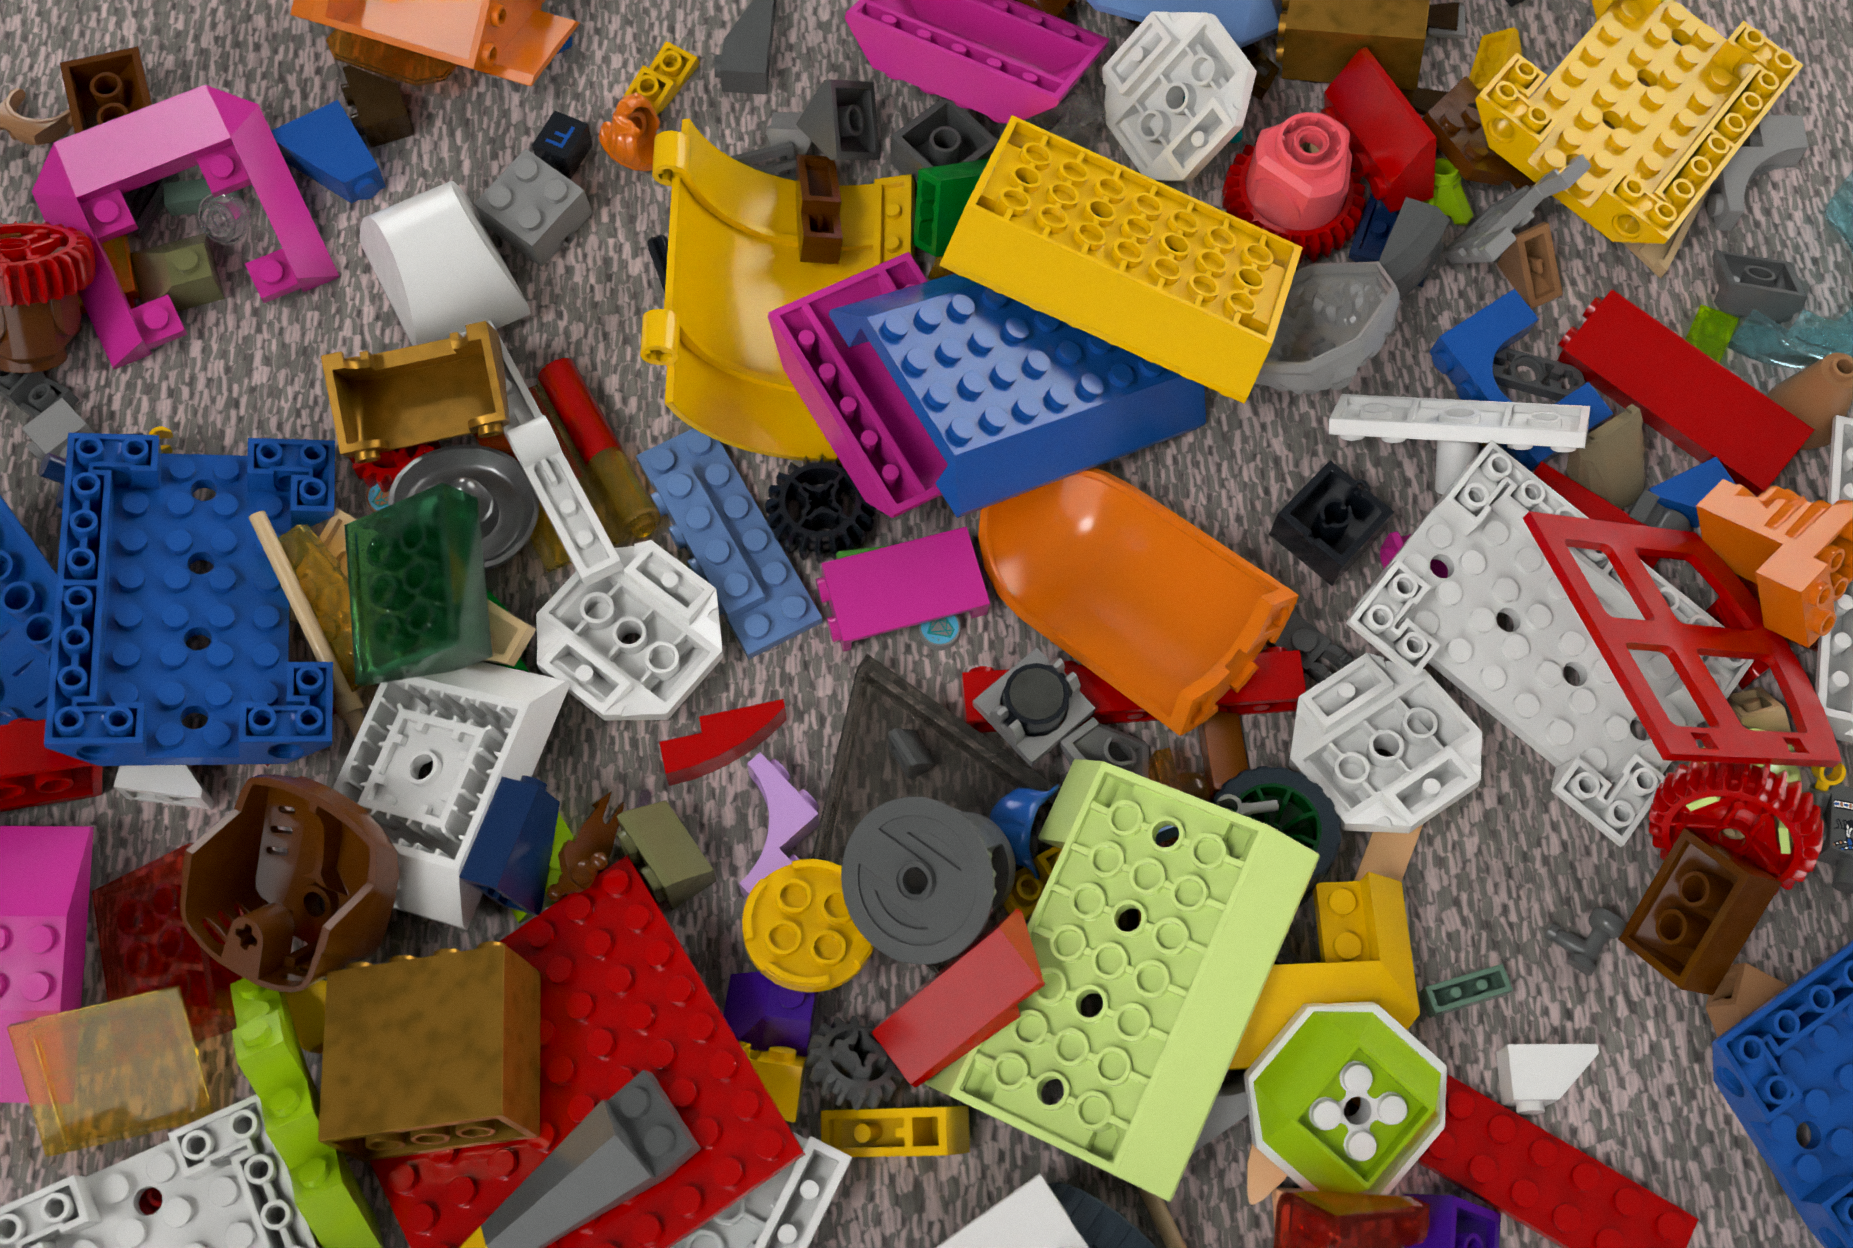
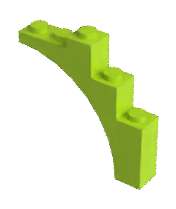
[230,978,384,1248]

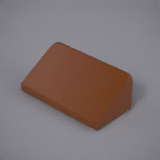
[1198,711,1248,799]

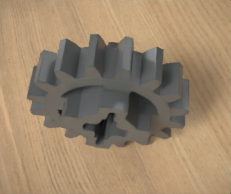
[805,1016,904,1110]

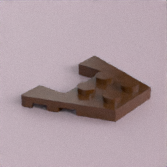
[1422,77,1536,189]

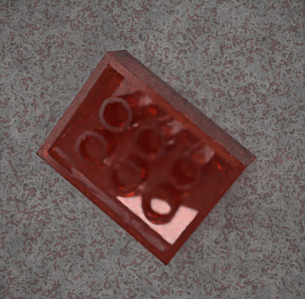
[92,842,243,1062]

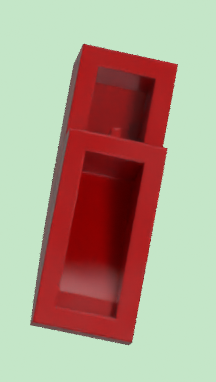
[659,699,787,786]

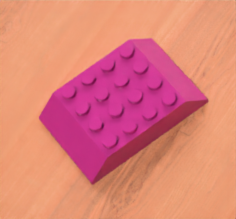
[845,0,1110,123]
[767,252,948,518]

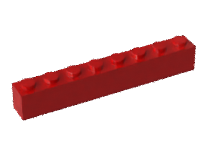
[961,647,1306,734]

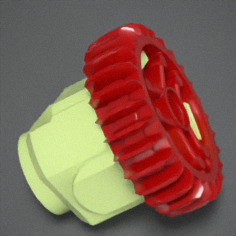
[1648,727,1824,895]

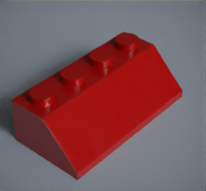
[1321,47,1437,213]
[0,718,102,812]

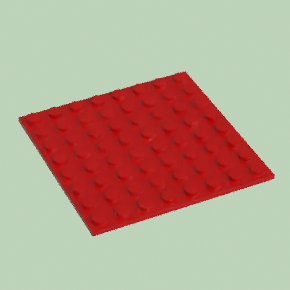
[370,855,805,1248]

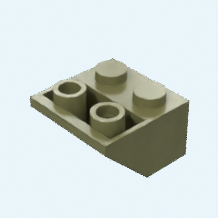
[616,800,717,910]

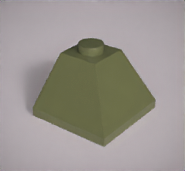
[130,232,225,312]

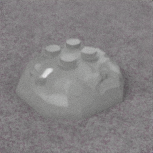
[1254,261,1400,395]

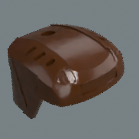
[180,774,399,993]

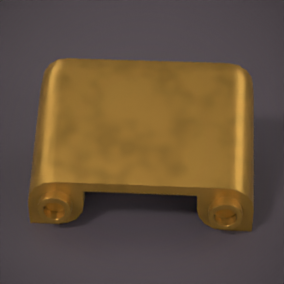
[321,321,510,464]

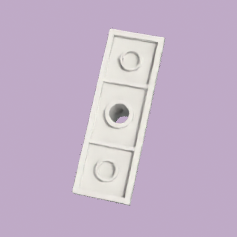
[1329,394,1590,495]

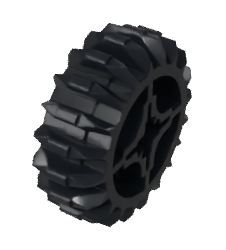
[765,453,876,564]

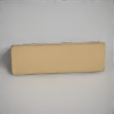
[1727,686,1791,732]

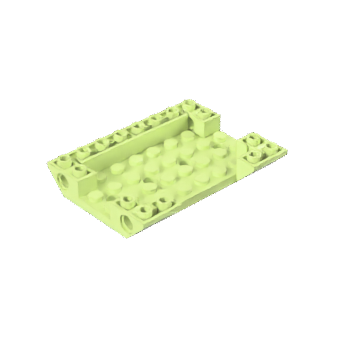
[924,759,1320,1203]

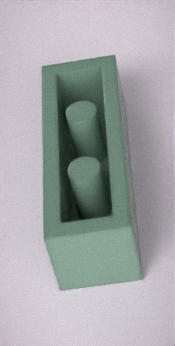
[163,178,244,216]
[1419,964,1513,1018]

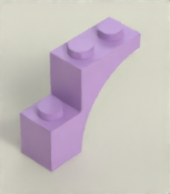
[739,752,820,899]

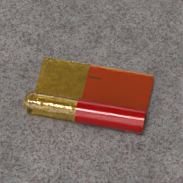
[473,358,660,573]

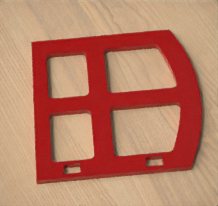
[1523,511,1842,767]

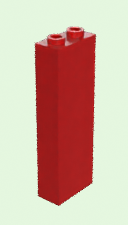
[1557,289,1814,497]

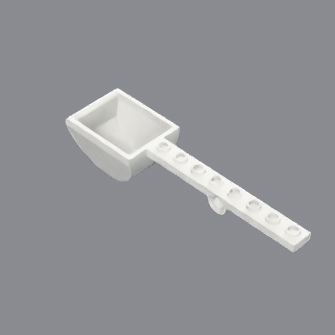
[360,181,624,587]

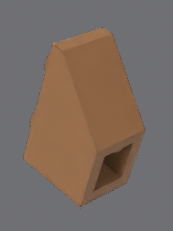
[1706,963,1789,1037]

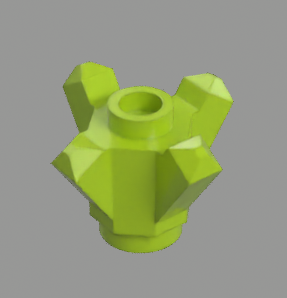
[1423,158,1473,226]

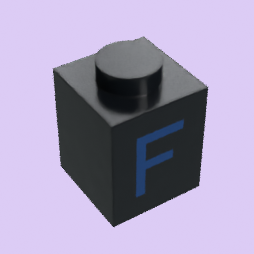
[532,110,593,180]

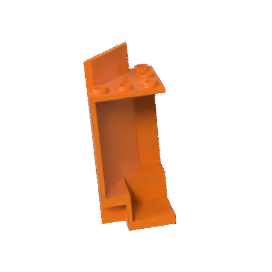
[290,0,580,87]

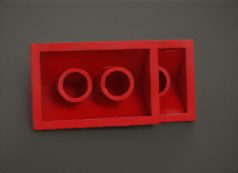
[872,908,1045,1088]

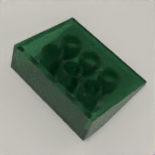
[344,482,493,686]

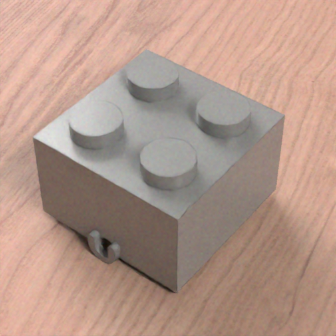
[474,148,593,267]

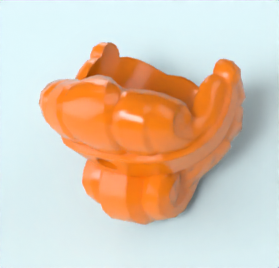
[599,93,660,171]

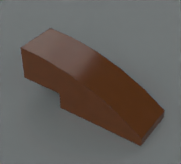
[796,154,843,264]

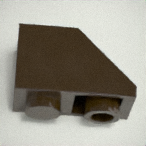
[340,65,415,148]

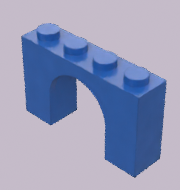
[1429,288,1613,472]

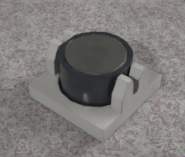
[973,647,1096,767]

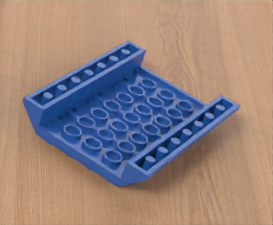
[828,274,1206,518]

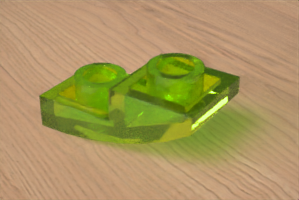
[1685,304,1739,363]

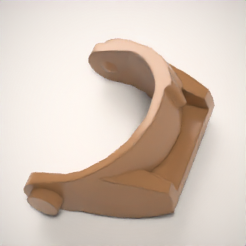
[0,88,73,145]

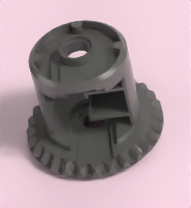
[841,796,1016,965]

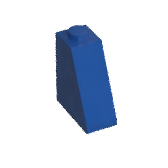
[271,100,386,204]

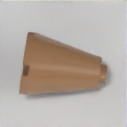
[1767,353,1853,450]

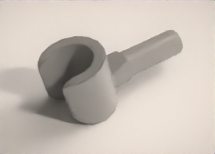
[1216,794,1279,816]

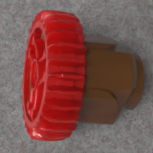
[0,220,96,373]

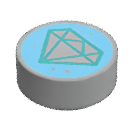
[919,615,961,651]

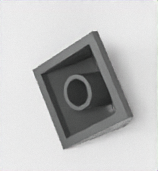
[796,79,880,160]

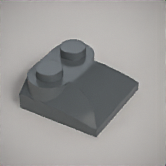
[1712,250,1807,325]

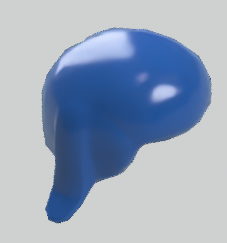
[989,784,1059,880]

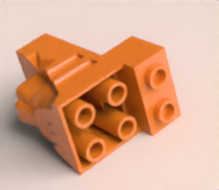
[1696,479,1853,648]

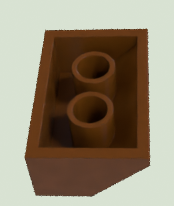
[60,46,153,134]
[1618,828,1782,995]

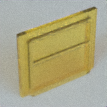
[7,986,215,1157]

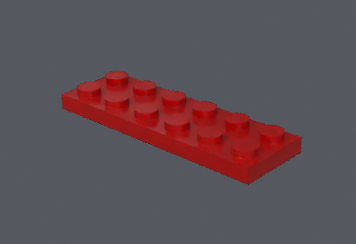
[1416,1075,1699,1248]

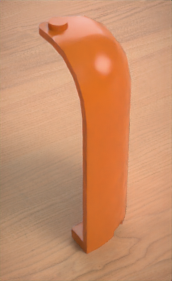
[978,468,1299,736]

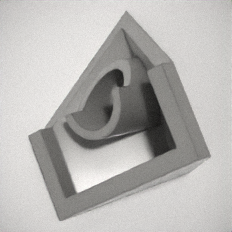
[1059,717,1149,778]

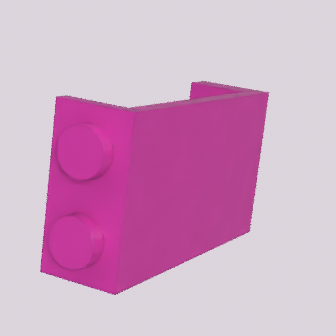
[815,526,990,652]

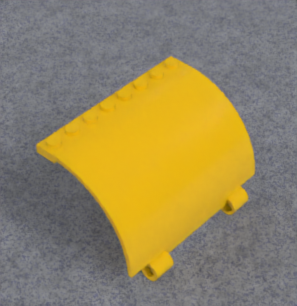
[640,118,915,461]

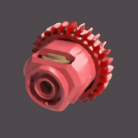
[1222,112,1365,265]

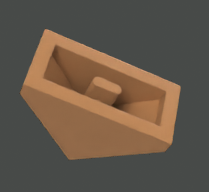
[1497,222,1563,309]

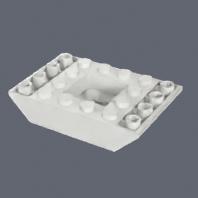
[333,649,570,930]

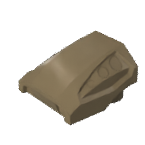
[1566,404,1646,510]

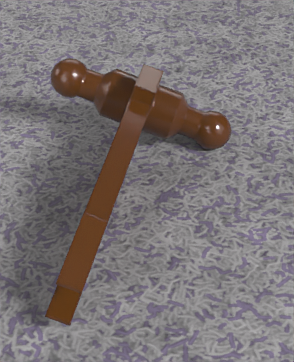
[547,791,624,901]

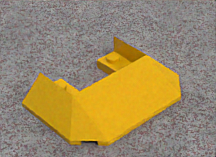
[1138,871,1420,1070]

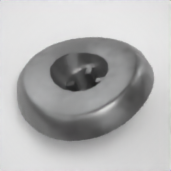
[388,445,539,573]

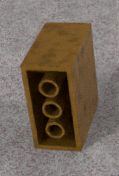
[1276,0,1430,90]
[318,941,541,1162]

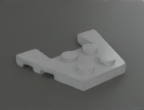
[1442,154,1591,264]

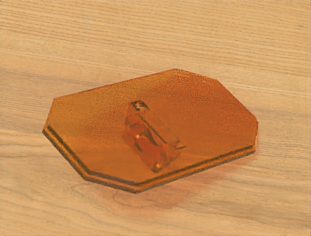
[326,29,458,86]

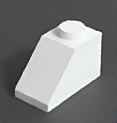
[113,765,214,810]
[1496,1044,1599,1115]

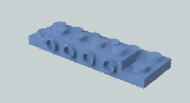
[636,428,823,660]

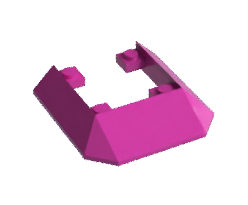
[32,85,340,370]

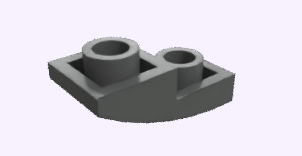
[0,370,79,418]

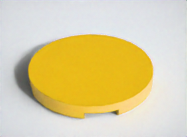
[742,859,875,992]

